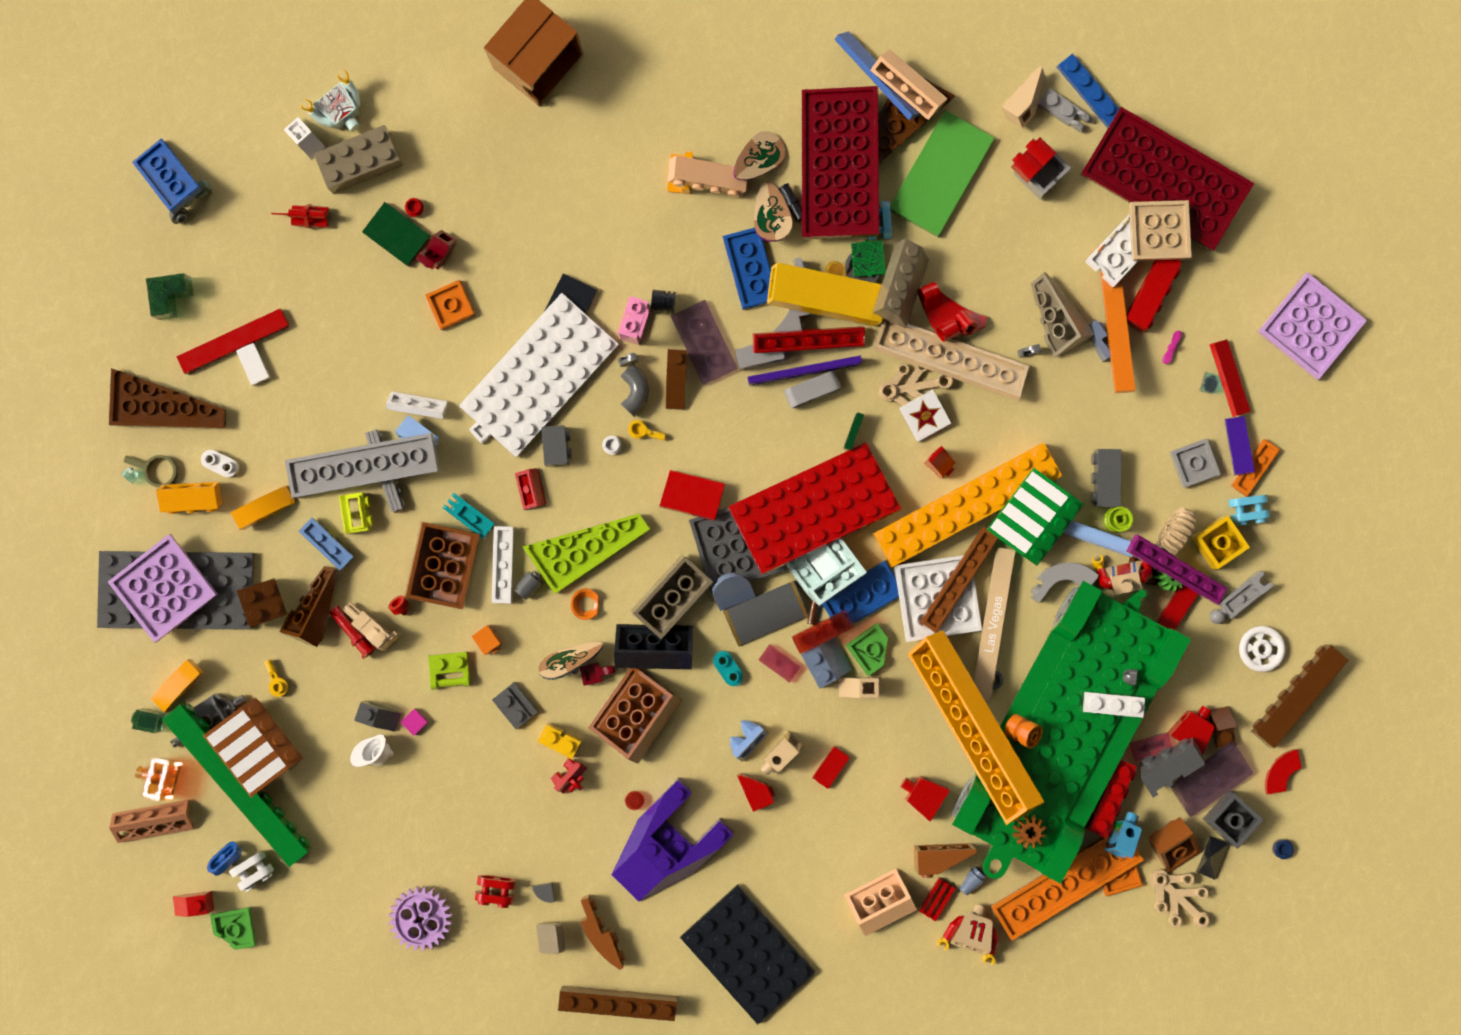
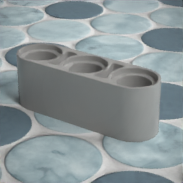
[784,370,842,409]

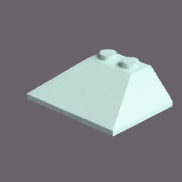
[786,539,867,606]

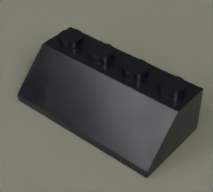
[614,624,693,670]

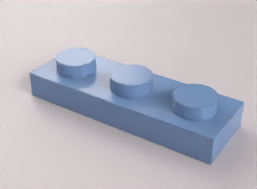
[298,517,354,571]

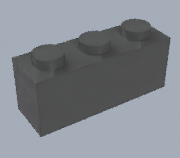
[1091,449,1121,508]

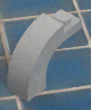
[1030,563,1099,602]

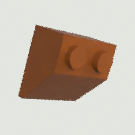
[1148,817,1201,873]

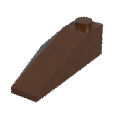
[279,566,337,647]

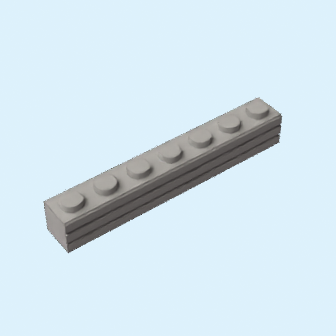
[365,429,405,513]

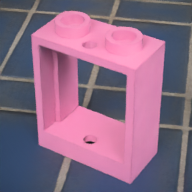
[618,296,651,345]

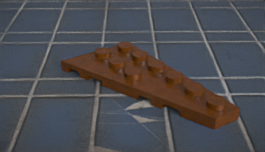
[878,77,955,164]
[109,368,226,429]

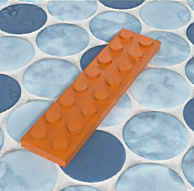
[990,832,1144,941]

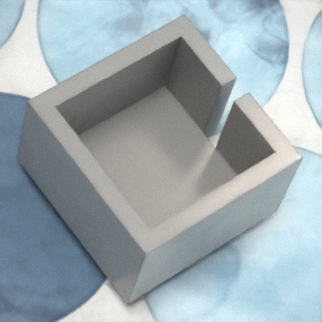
[1013,153,1071,200]

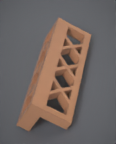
[109,800,194,843]

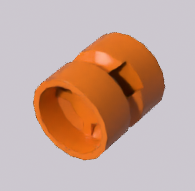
[1005,714,1043,749]

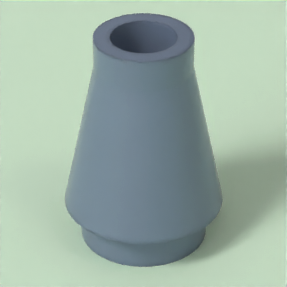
[959,866,987,896]

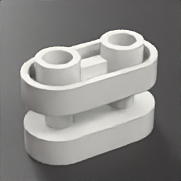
[229,850,274,892]

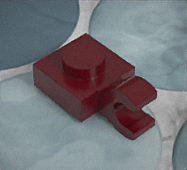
[579,662,615,686]

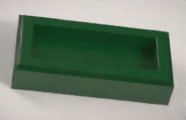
[843,412,864,451]

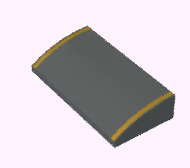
[723,581,808,646]

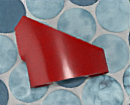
[917,281,987,342]

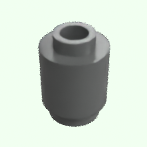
[515,571,543,600]

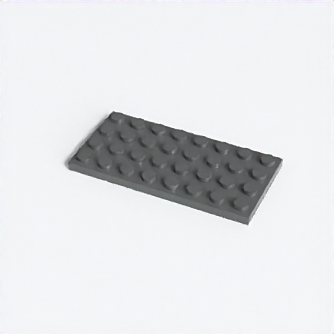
[97,551,254,629]

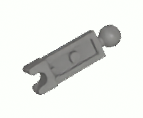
[1210,571,1273,624]

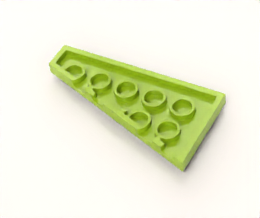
[522,514,650,594]

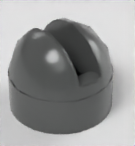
[1122,669,1137,685]

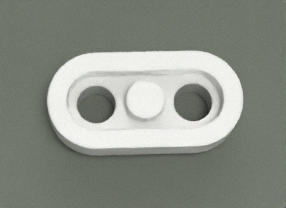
[201,450,239,478]

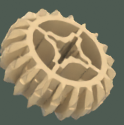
[1155,507,1197,556]

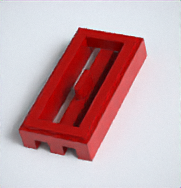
[918,877,956,922]

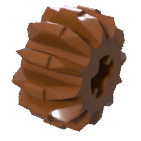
[1013,815,1047,849]

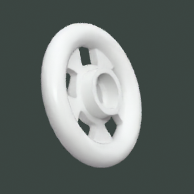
[1239,626,1285,672]

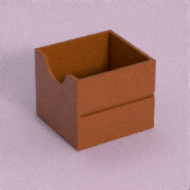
[483,0,584,106]

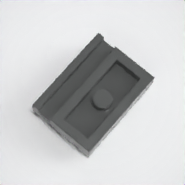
[492,682,538,729]

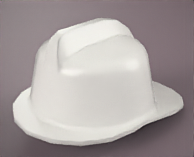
[350,734,394,767]

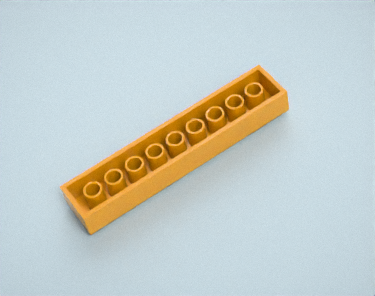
[873,442,1062,567]
[908,630,1044,825]

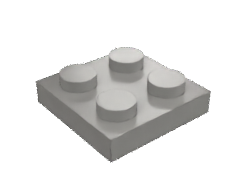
[1169,439,1220,488]

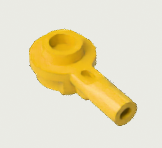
[628,420,666,441]
[264,659,288,697]

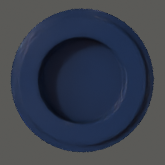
[1272,839,1294,859]

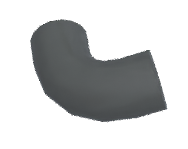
[621,364,649,417]

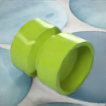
[1102,507,1133,532]

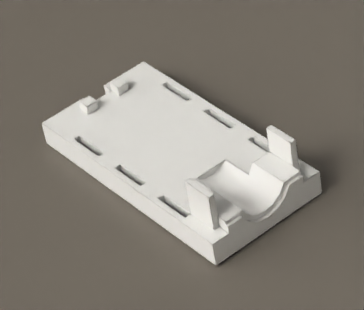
[1085,214,1138,287]

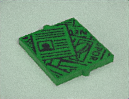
[851,240,886,277]

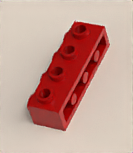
[1084,760,1137,838]

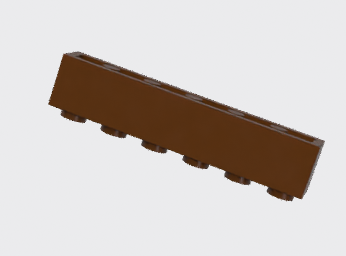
[1251,644,1349,748]
[558,986,677,1021]

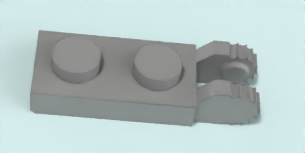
[1038,88,1092,132]

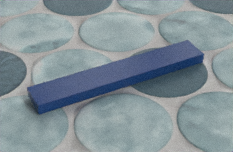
[835,31,921,120]

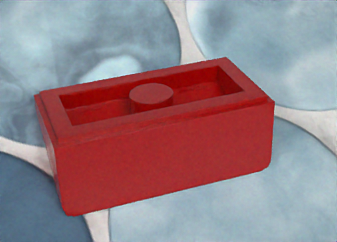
[515,468,546,510]

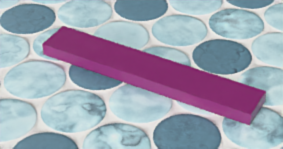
[1126,534,1228,605]

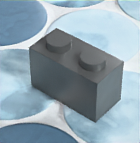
[541,425,572,467]

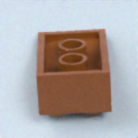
[913,843,977,878]

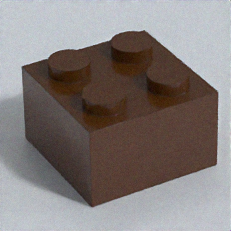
[236,578,287,628]

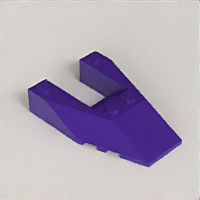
[611,778,733,902]

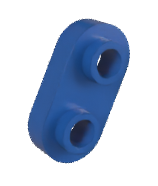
[207,841,242,876]

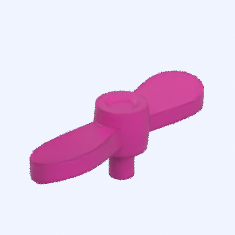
[1162,331,1182,364]

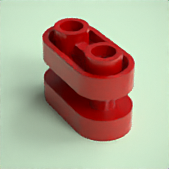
[475,875,516,908]

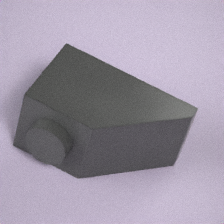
[354,701,401,732]

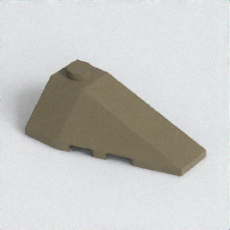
[1031,272,1094,357]

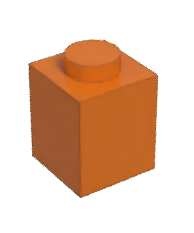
[471,625,503,656]

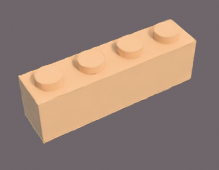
[870,49,947,120]
[668,155,747,197]

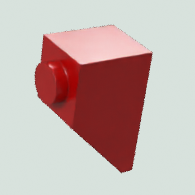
[924,446,955,478]
[737,773,776,812]
[173,891,214,917]

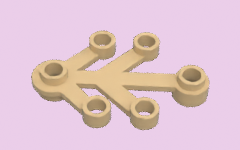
[878,364,953,406]
[1150,869,1210,928]

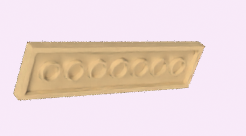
[873,319,1029,401]

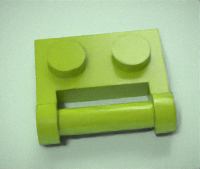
[428,652,470,690]

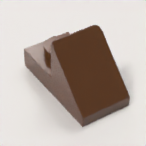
[1209,706,1237,748]

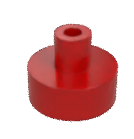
[388,595,409,616]

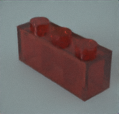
[792,609,854,654]

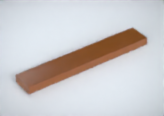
[919,527,999,633]

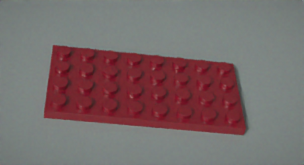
[802,86,879,239]
[1080,107,1255,251]

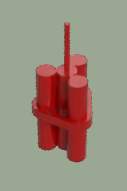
[271,204,329,229]

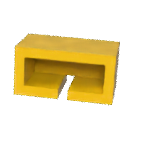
[537,723,583,759]

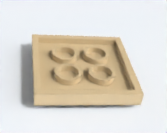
[1129,200,1192,261]

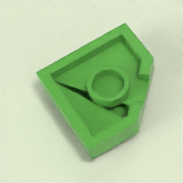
[845,623,888,676]
[210,907,257,950]

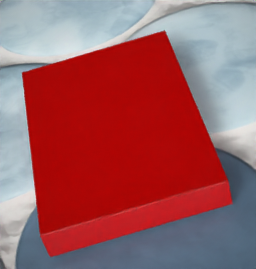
[659,470,725,521]

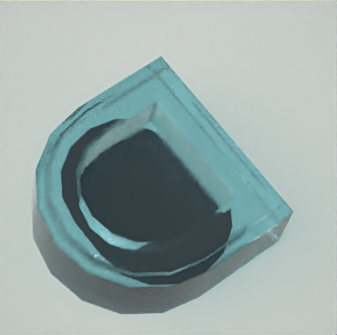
[1199,372,1222,394]

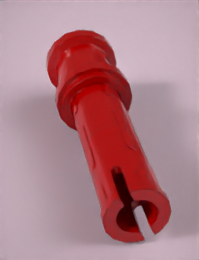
[329,606,377,659]

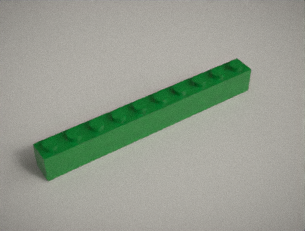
[162,702,311,867]

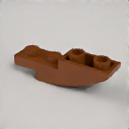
[580,895,626,970]

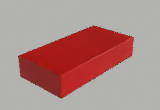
[812,746,850,789]

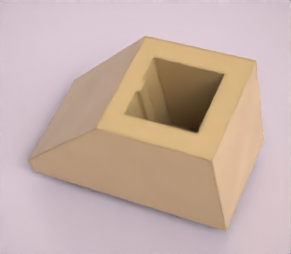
[838,677,879,698]

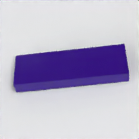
[1224,416,1255,476]

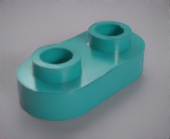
[713,651,743,686]

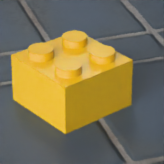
[1190,515,1250,569]

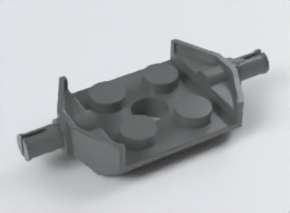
[170,693,247,748]

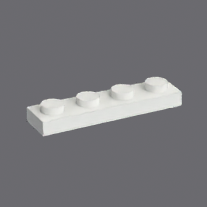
[492,526,514,604]

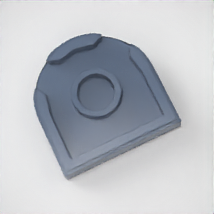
[712,573,756,611]

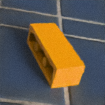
[156,481,223,514]

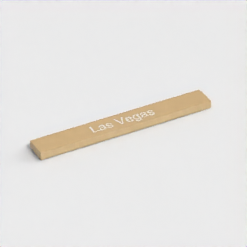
[974,547,1015,702]

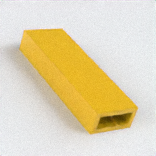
[767,262,884,326]

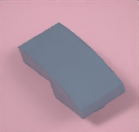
[1089,320,1110,362]

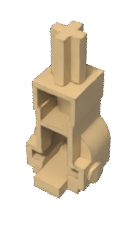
[343,602,400,651]

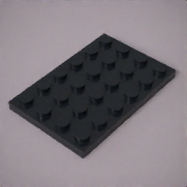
[680,884,815,1025]

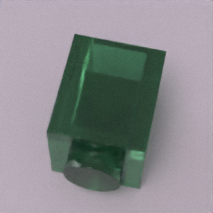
[131,708,165,733]

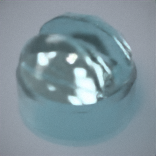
[120,467,138,484]

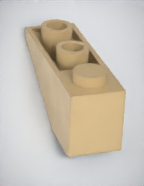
[1002,66,1046,128]

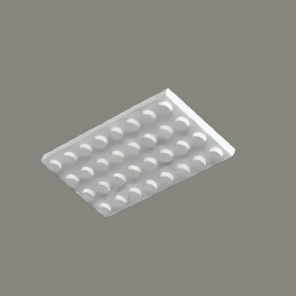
[459,293,619,458]

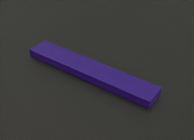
[747,355,862,386]

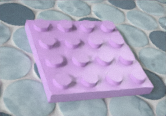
[1257,272,1367,380]
[108,534,218,643]

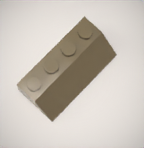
[873,239,929,328]
[631,554,713,639]

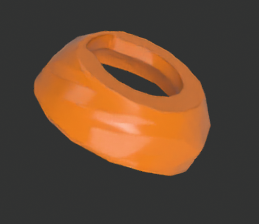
[570,588,599,620]

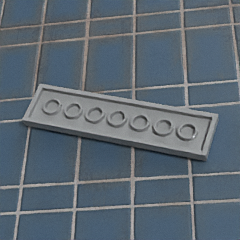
[285,433,440,498]

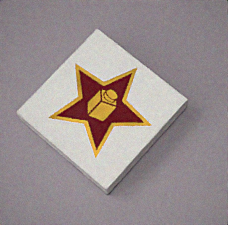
[899,389,951,442]

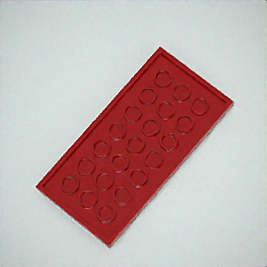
[728,442,901,575]

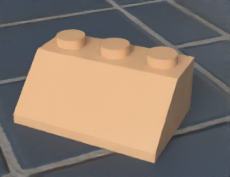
[845,869,917,936]

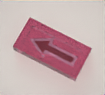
[1130,732,1172,762]

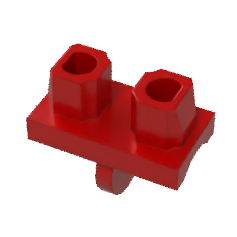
[551,758,587,794]

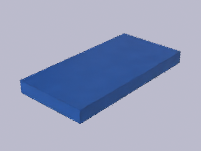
[132,138,203,215]
[722,228,771,310]
[822,561,899,632]

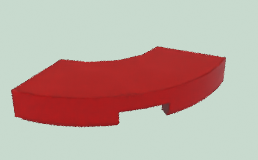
[1265,749,1301,795]

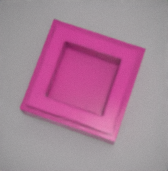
[401,708,428,736]

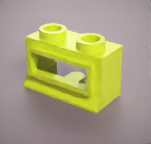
[339,492,373,534]

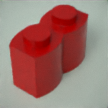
[1011,137,1056,183]

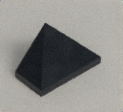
[1196,836,1229,880]

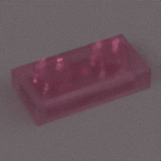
[758,644,800,682]

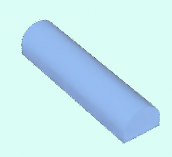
[1063,520,1133,557]

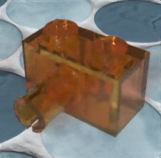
[135,758,182,801]

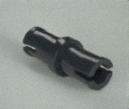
[778,183,802,222]

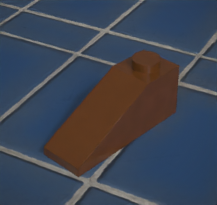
[666,349,688,410]

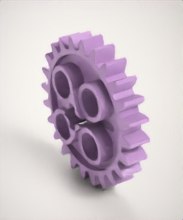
[388,886,452,951]

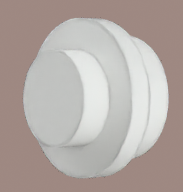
[602,436,622,455]

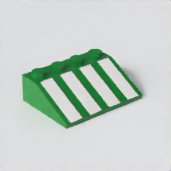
[987,467,1084,566]

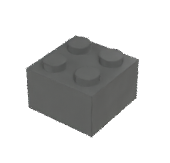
[1203,791,1264,849]

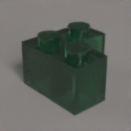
[146,273,194,320]

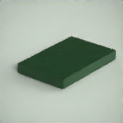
[362,202,431,267]

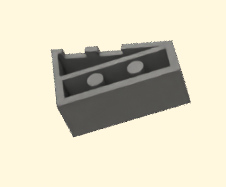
[1140,738,1205,798]

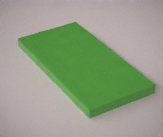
[890,110,994,237]

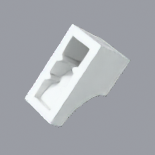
[284,117,325,160]

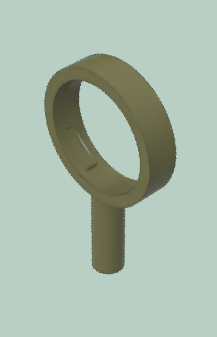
[124,455,178,487]

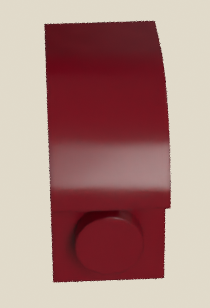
[416,230,457,270]

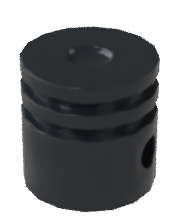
[651,289,676,314]

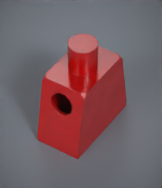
[1167,705,1215,754]
[900,776,950,822]

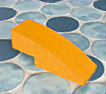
[231,486,296,530]
[151,659,204,713]

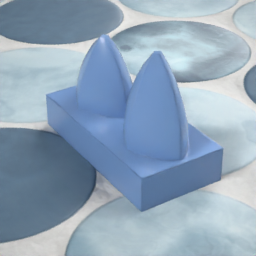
[730,720,768,762]

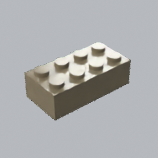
[313,125,403,194]

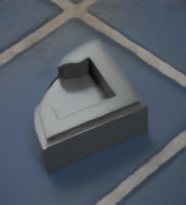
[1018,344,1041,358]
[618,352,638,366]
[532,882,555,903]

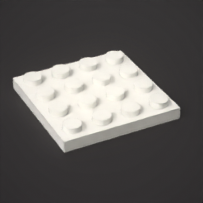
[894,555,982,642]

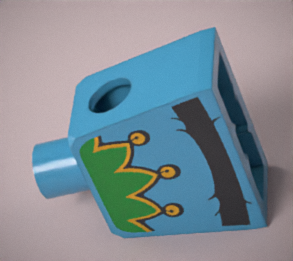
[1104,812,1142,858]

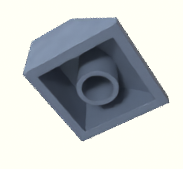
[801,636,852,689]

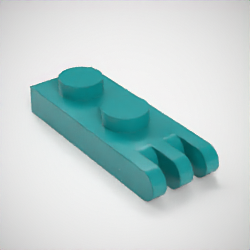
[442,493,495,539]

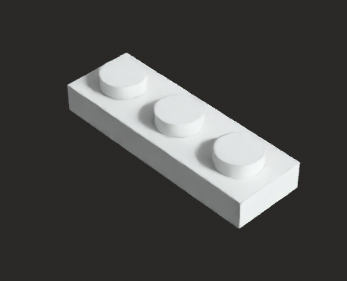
[386,391,447,419]
[1083,692,1145,718]

